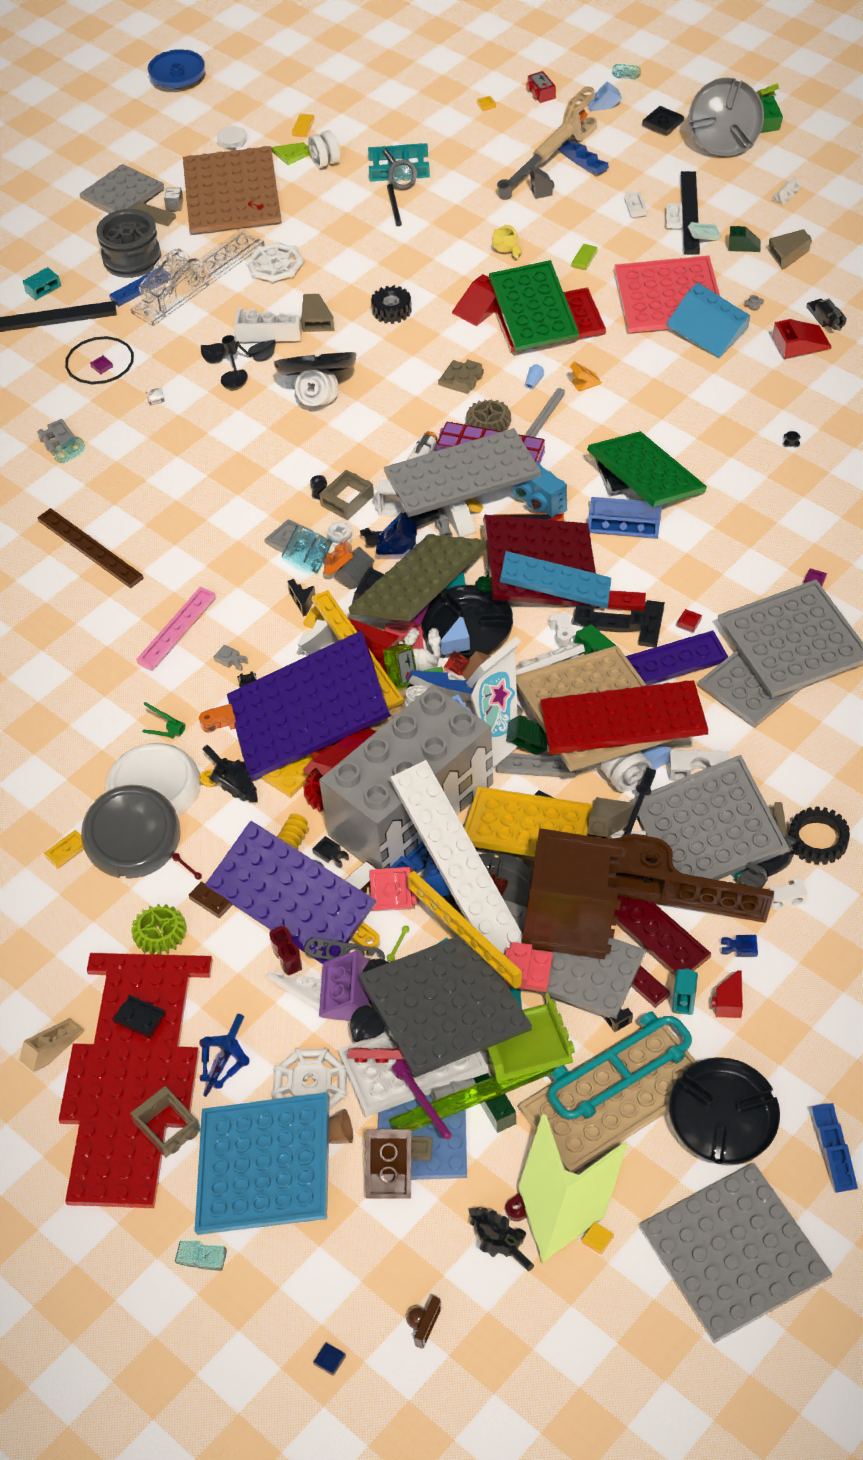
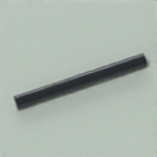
[387,184,402,227]

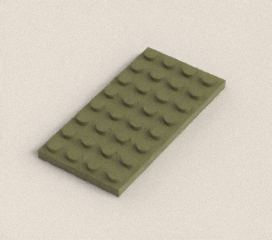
[348,534,487,622]

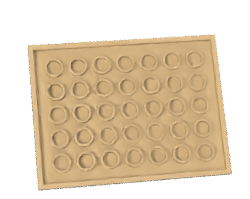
[516,645,676,772]

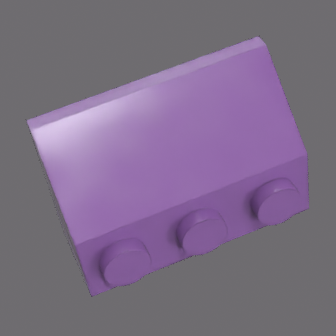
[319,950,369,1021]

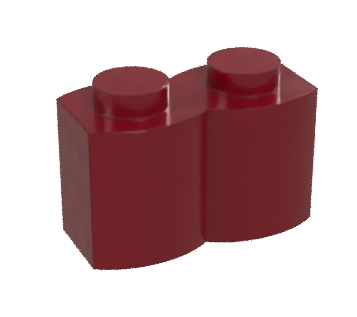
[269,925,302,975]

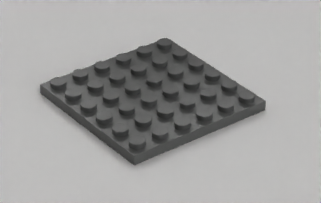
[359,936,532,1078]

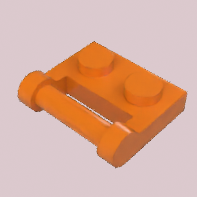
[322,540,354,575]

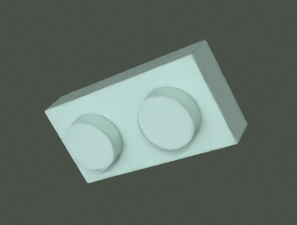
[688,222,721,240]

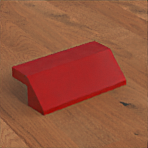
[303,728,377,776]

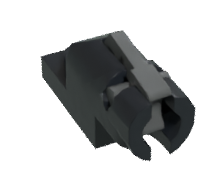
[806,298,847,330]

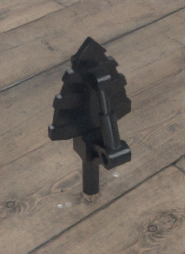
[202,744,258,803]
[469,1207,534,1272]

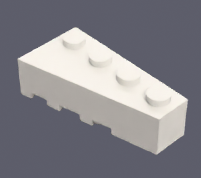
[234,307,302,343]

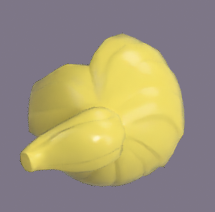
[492,225,522,259]

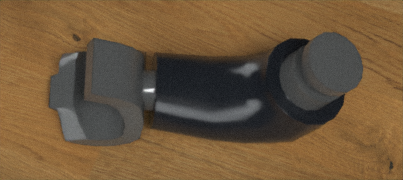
[737,834,796,888]

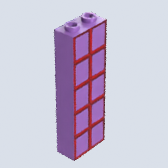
[434,421,545,463]

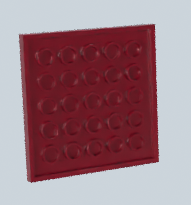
[483,514,599,608]

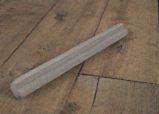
[525,387,565,437]

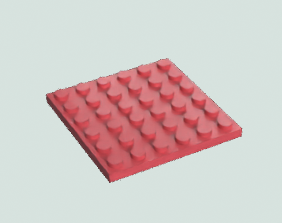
[614,255,720,333]

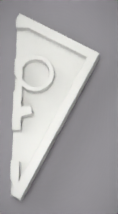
[266,971,322,1010]

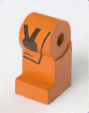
[199,704,236,733]

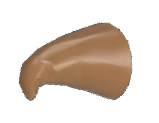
[329,1109,354,1144]

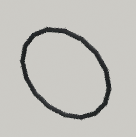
[65,336,134,385]

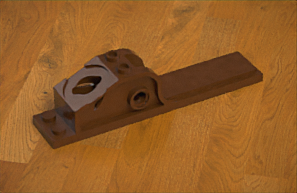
[612,834,774,923]

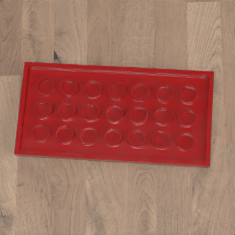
[540,680,708,755]

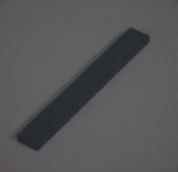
[681,171,700,255]
[0,301,117,332]

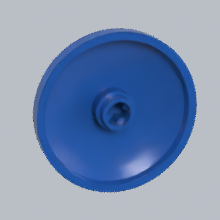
[148,49,205,88]

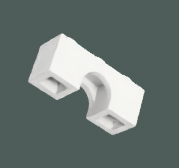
[669,750,730,781]

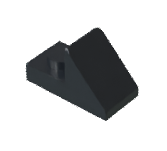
[287,578,316,617]

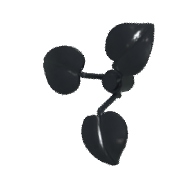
[200,335,276,389]
[350,959,389,1042]

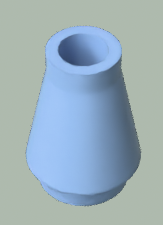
[524,364,544,390]

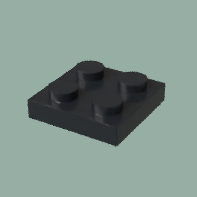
[642,105,684,135]

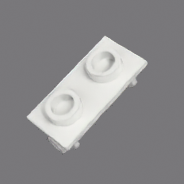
[773,176,800,206]

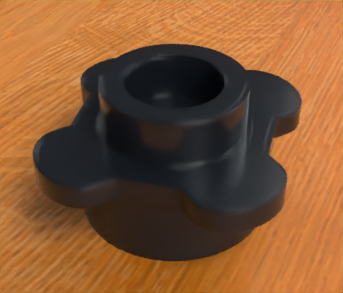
[783,431,801,447]

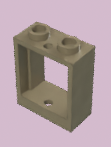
[319,470,374,521]
[130,1086,201,1158]

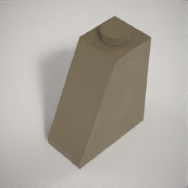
[768,229,812,270]
[301,294,335,332]
[588,797,636,837]

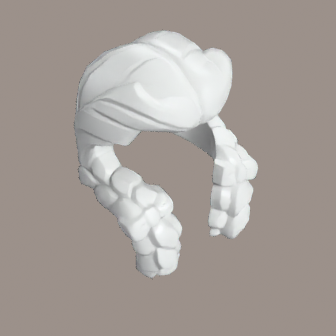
[404,628,441,671]

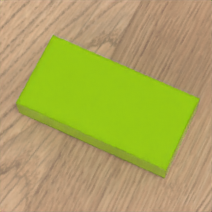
[571,243,598,270]

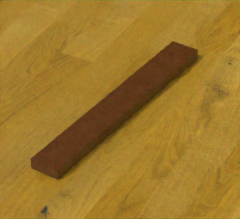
[37,508,144,589]

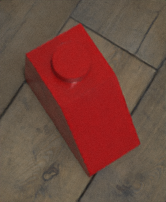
[711,970,743,1018]

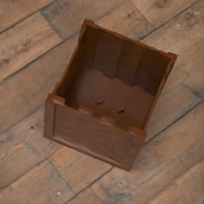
[522,828,626,959]

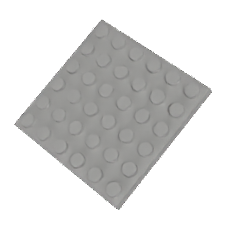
[717,580,863,698]
[631,754,789,880]
[639,1163,833,1344]

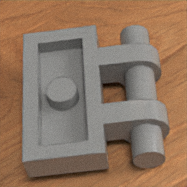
[37,418,77,454]

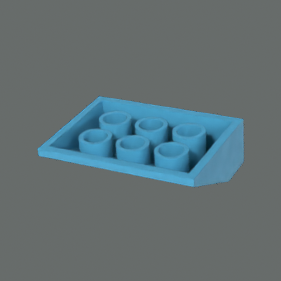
[666,282,751,359]

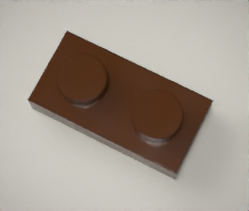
[188,881,232,919]

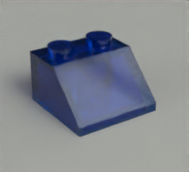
[376,512,417,555]

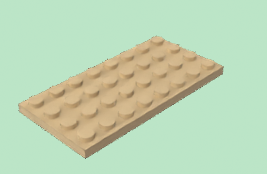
[519,1017,697,1173]

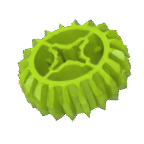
[131,903,187,954]

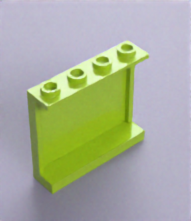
[485,993,575,1082]

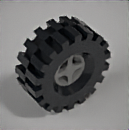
[371,285,412,324]

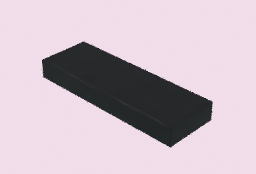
[639,600,665,648]

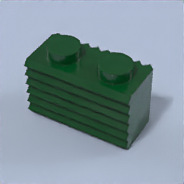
[506,715,548,755]

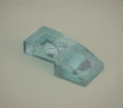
[174,1240,227,1271]

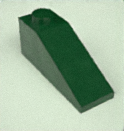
[473,1073,517,1133]

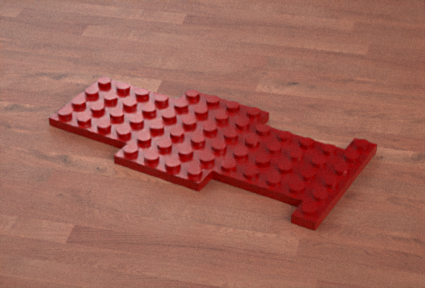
[58,953,213,1208]

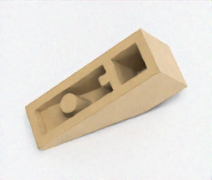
[19,1018,85,1072]

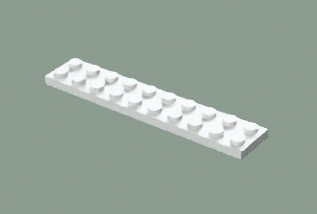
[389,760,523,954]

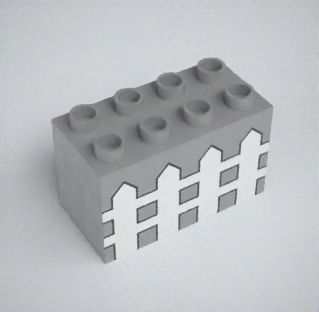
[319,685,494,869]

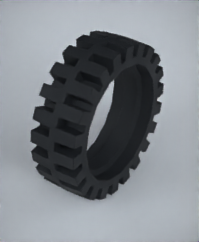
[789,806,850,865]

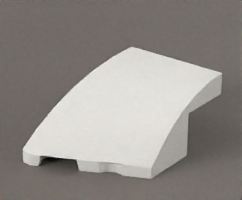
[297,619,337,656]

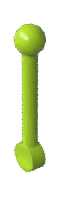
[387,925,410,962]

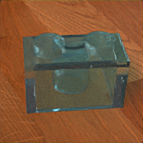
[281,525,333,574]

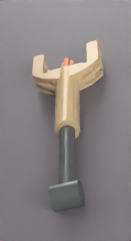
[497,86,597,200]

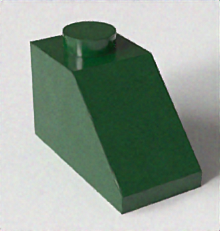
[729,226,761,252]

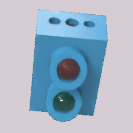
[511,462,568,517]

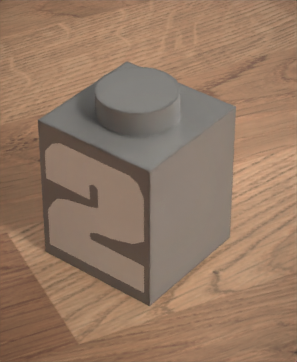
[164,187,184,211]

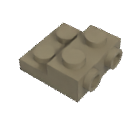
[438,359,484,394]

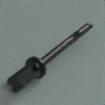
[624,767,657,835]

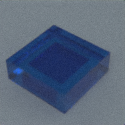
[313,1342,346,1377]

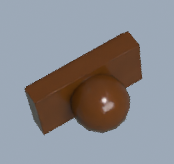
[406,1296,442,1349]

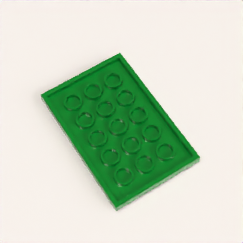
[489,260,579,351]
[587,431,707,507]

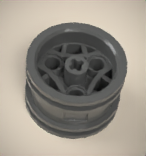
[96,209,162,278]

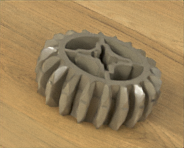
[466,398,511,431]

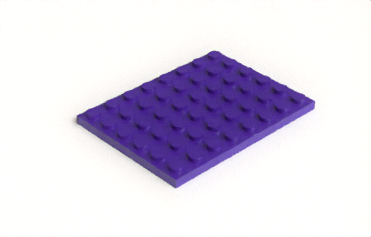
[227,631,391,781]

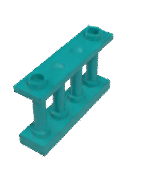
[368,143,430,182]

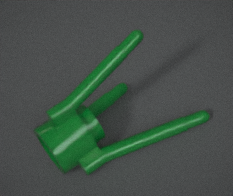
[142,702,186,739]

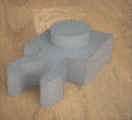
[213,644,248,671]

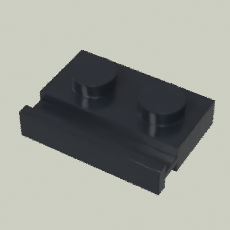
[113,995,166,1039]

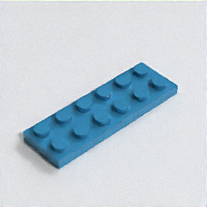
[499,551,612,608]

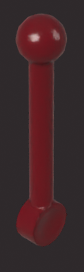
[172,853,202,880]

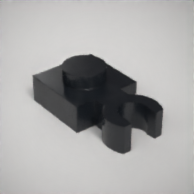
[312,836,349,868]

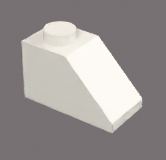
[445,501,476,538]

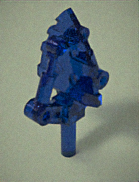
[199,1013,250,1097]

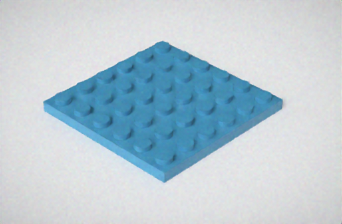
[194,1092,330,1235]

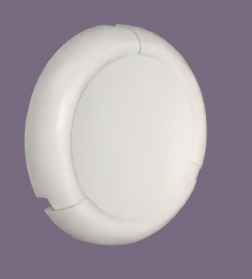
[105,743,201,817]

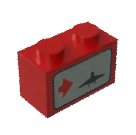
[526,71,556,103]

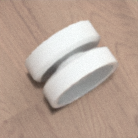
[308,130,340,169]
[295,369,339,406]
[601,751,652,792]

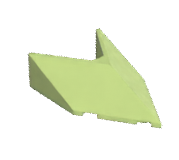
[518,1114,628,1264]

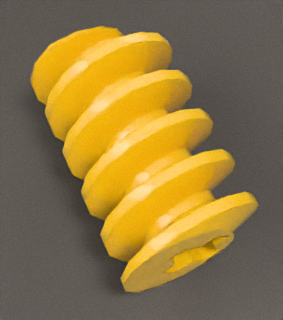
[277,813,309,850]

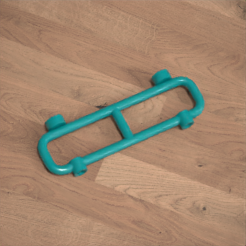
[548,1011,692,1119]

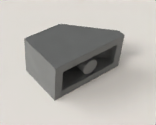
[530,164,555,199]

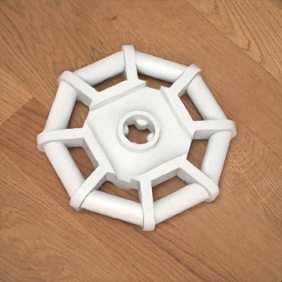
[246,241,304,283]
[271,1047,347,1109]

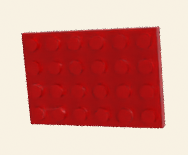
[494,287,606,352]

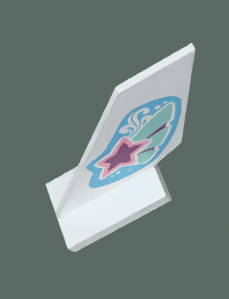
[466,636,522,768]

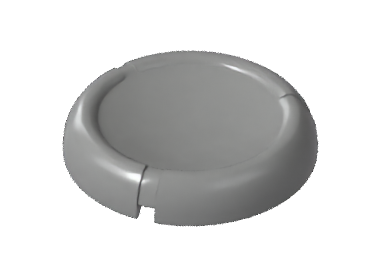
[688,77,764,156]

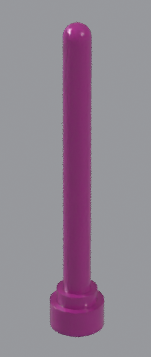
[392,1060,452,1140]

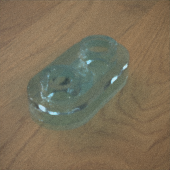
[612,64,641,79]
[53,437,85,463]

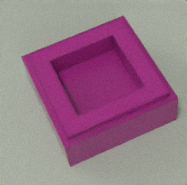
[90,355,113,375]
[804,568,827,587]

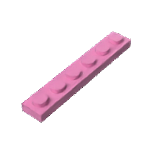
[136,587,216,671]

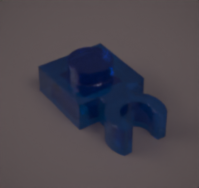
[721,935,758,957]

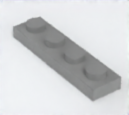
[497,753,576,778]

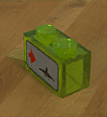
[383,643,417,688]

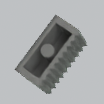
[334,546,375,589]

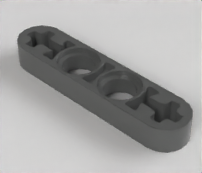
[304,937,385,960]

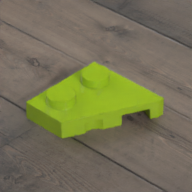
[756,83,780,97]
[271,142,311,166]

